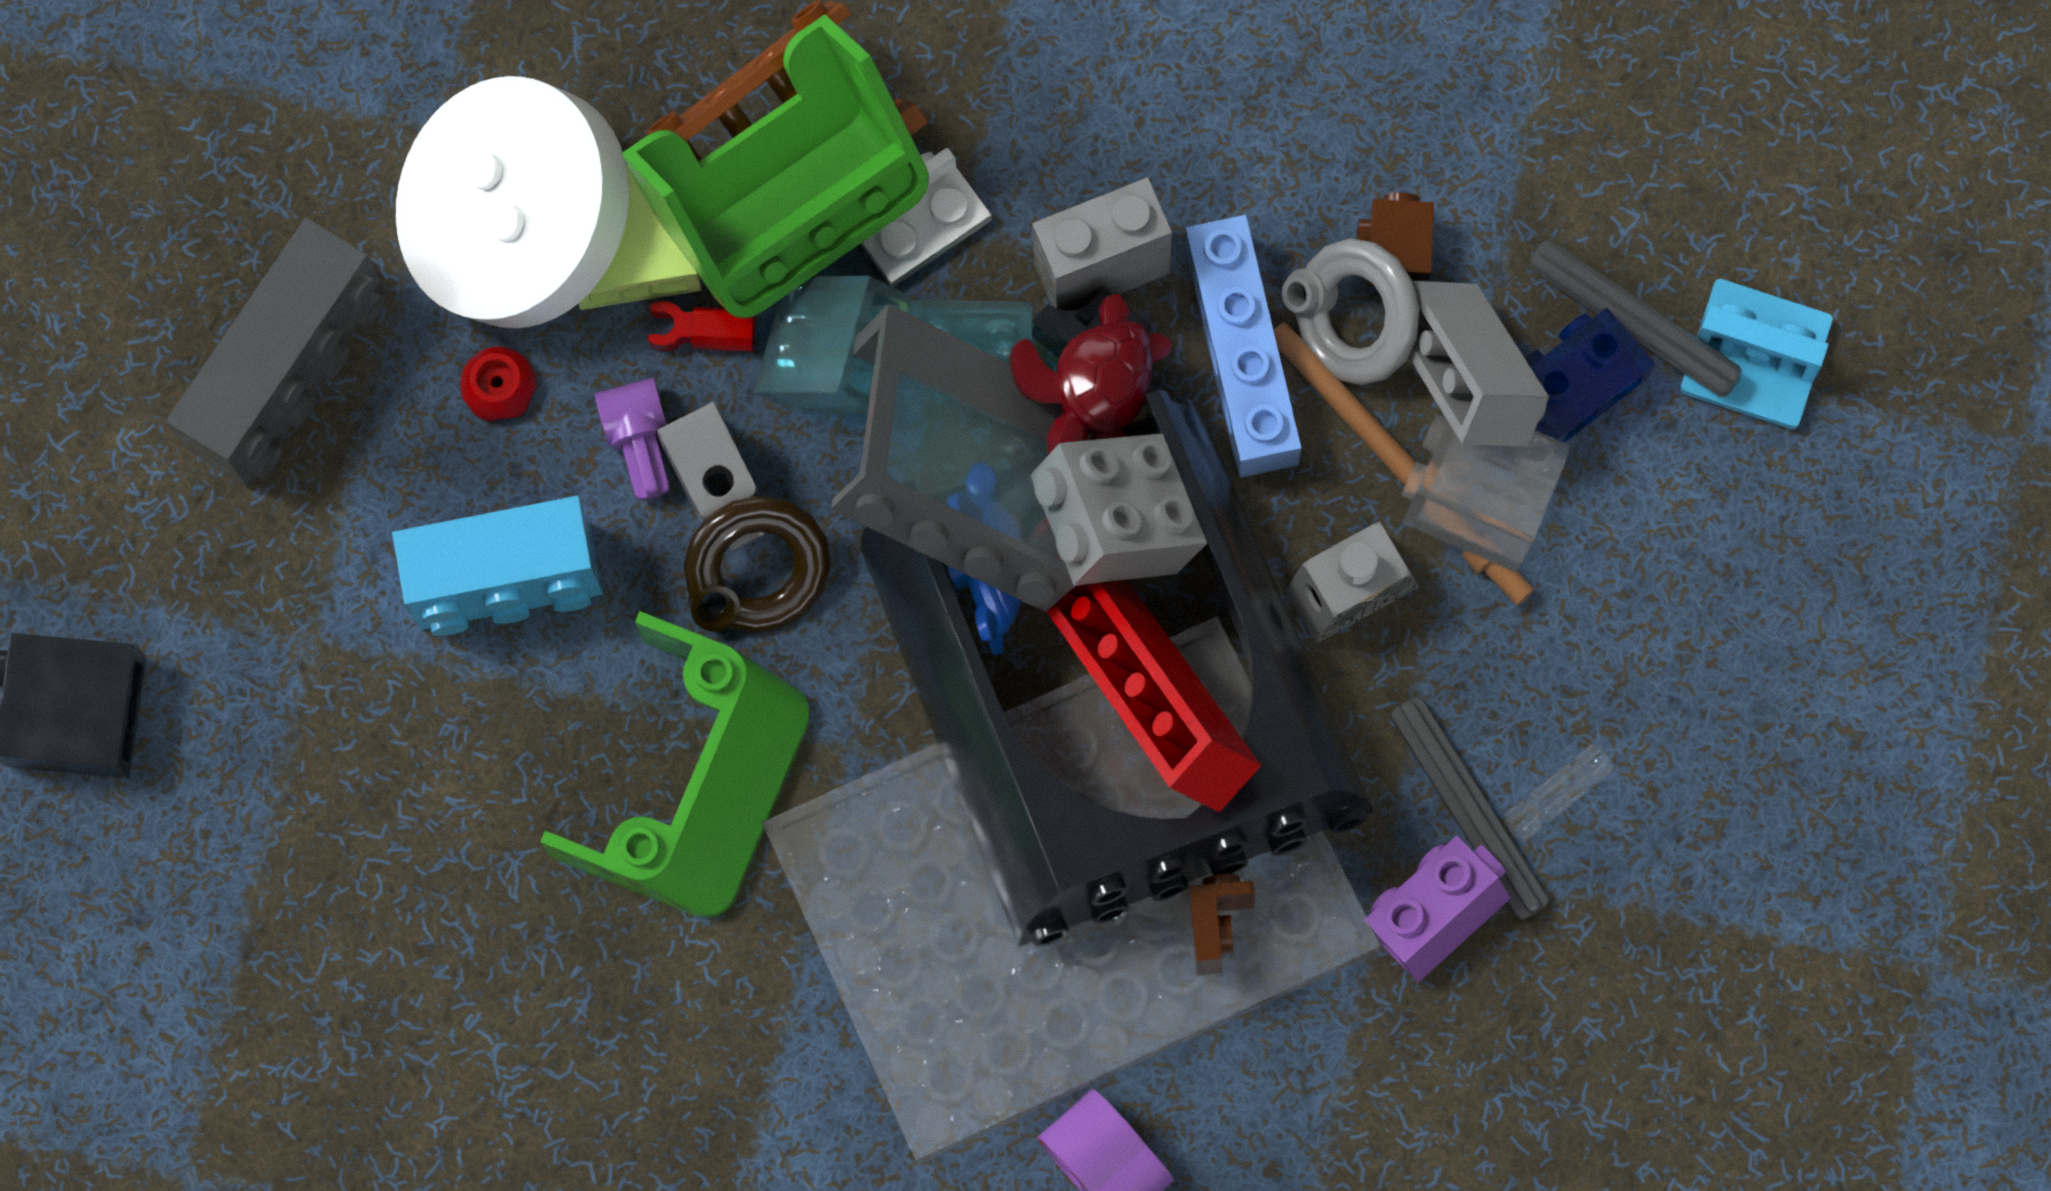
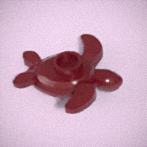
[1009,293,1171,455]

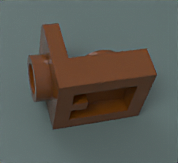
[1190,874,1255,975]

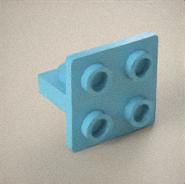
[1680,279,1833,430]

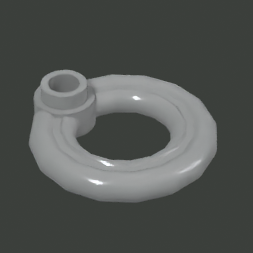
[1282,238,1420,385]

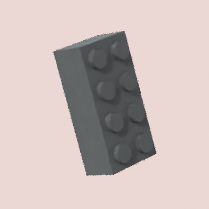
[165,217,385,489]

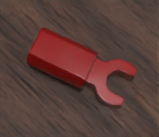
[648,301,756,352]

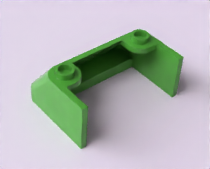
[540,611,810,918]

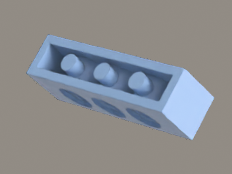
[1185,215,1301,478]

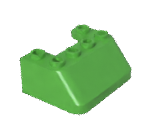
[621,14,929,318]

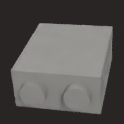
[1032,177,1172,310]

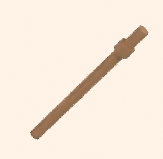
[1274,322,1535,606]

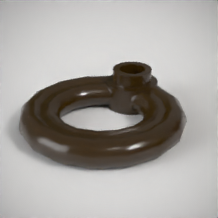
[683,495,831,634]

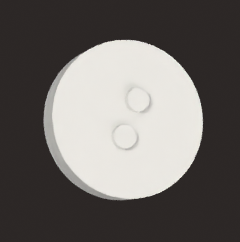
[396,76,629,328]

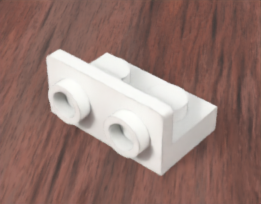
[860,148,992,288]

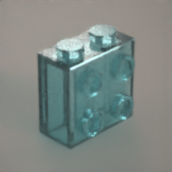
[754,276,912,414]

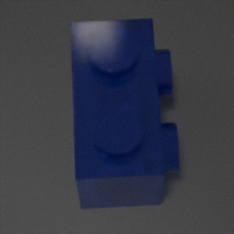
[1525,307,1655,452]

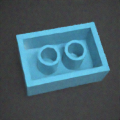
[392,496,603,636]

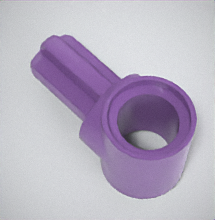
[594,377,670,500]

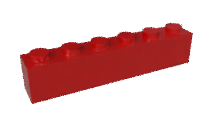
[1023,515,1262,813]

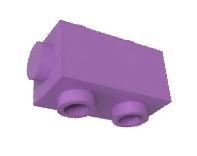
[1363,836,1511,983]

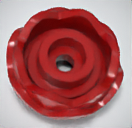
[459,346,537,422]

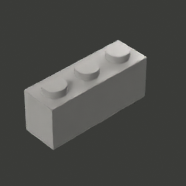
[1409,281,1549,447]

